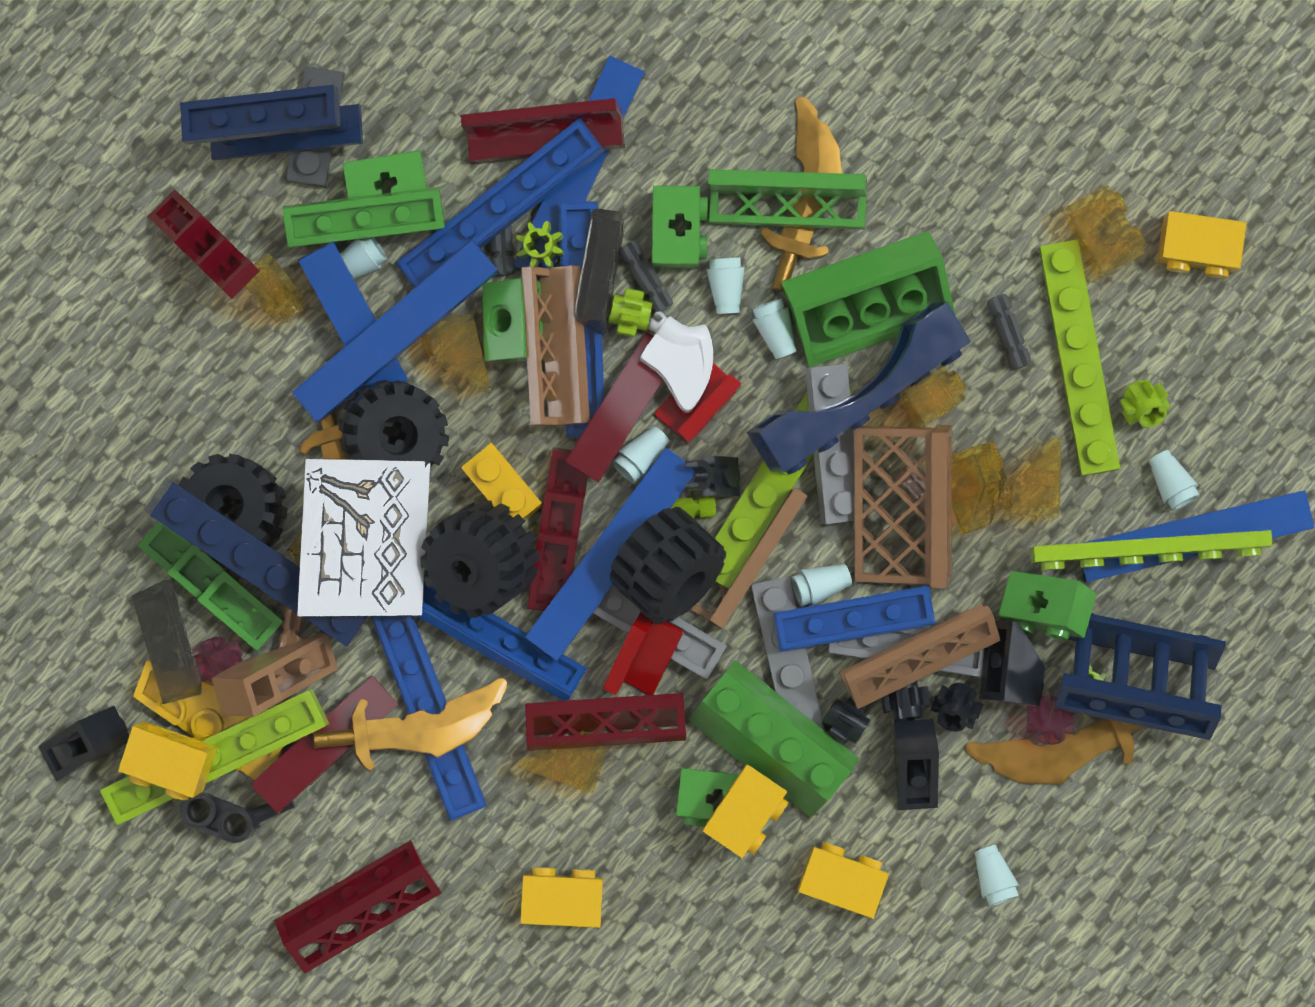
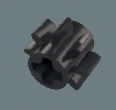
[881,680,931,721]
[931,683,983,732]
[821,696,870,744]

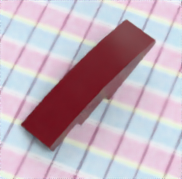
[147,189,260,299]
[565,332,663,483]
[527,447,588,611]
[251,676,399,814]

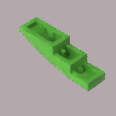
[137,521,283,651]

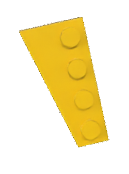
[133,658,284,780]

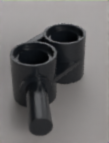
[180,792,295,843]

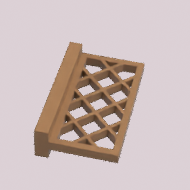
[854,425,952,589]

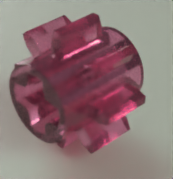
[193,636,243,683]
[1027,695,1074,745]

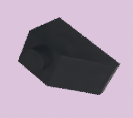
[979,621,1045,706]
[39,706,129,782]
[894,719,939,810]

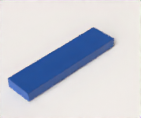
[298,241,408,388]
[773,585,936,652]

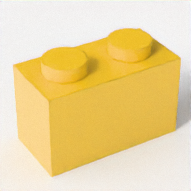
[1157,211,1247,279]
[461,442,543,521]
[118,721,217,800]
[702,764,789,859]
[797,841,889,919]
[521,867,603,928]

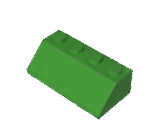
[781,231,956,367]
[687,660,859,818]

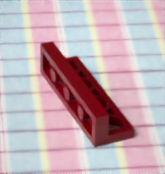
[460,98,625,164]
[525,693,686,751]
[274,840,441,974]

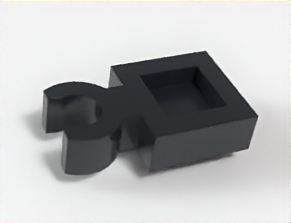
[685,456,740,497]

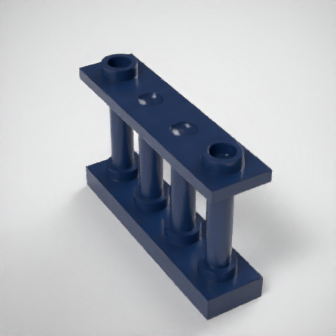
[180,85,363,161]
[1054,613,1226,740]

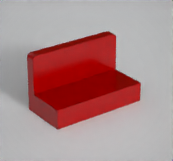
[655,363,741,445]
[603,612,683,695]

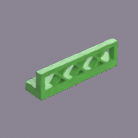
[708,169,868,230]
[282,187,445,247]

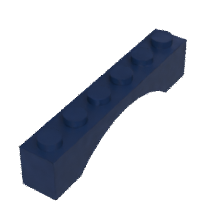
[746,302,971,475]
[144,477,368,647]

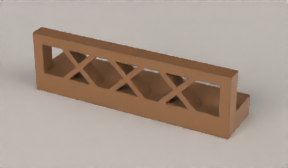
[522,265,590,426]
[690,488,808,629]
[839,604,1000,709]

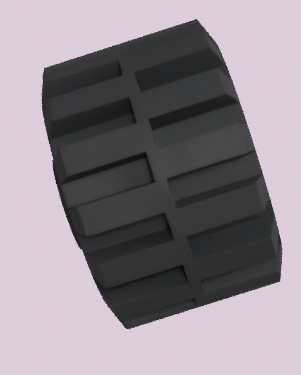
[339,380,449,475]
[178,453,288,552]
[420,500,539,618]
[609,506,726,624]

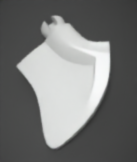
[639,311,713,413]

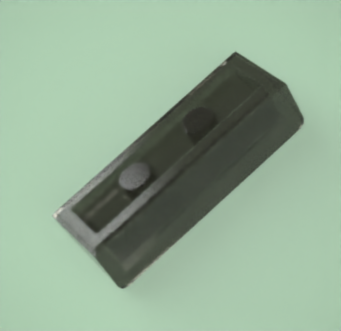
[573,209,625,335]
[132,579,202,704]

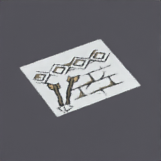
[297,459,430,616]

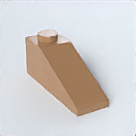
[212,633,338,717]

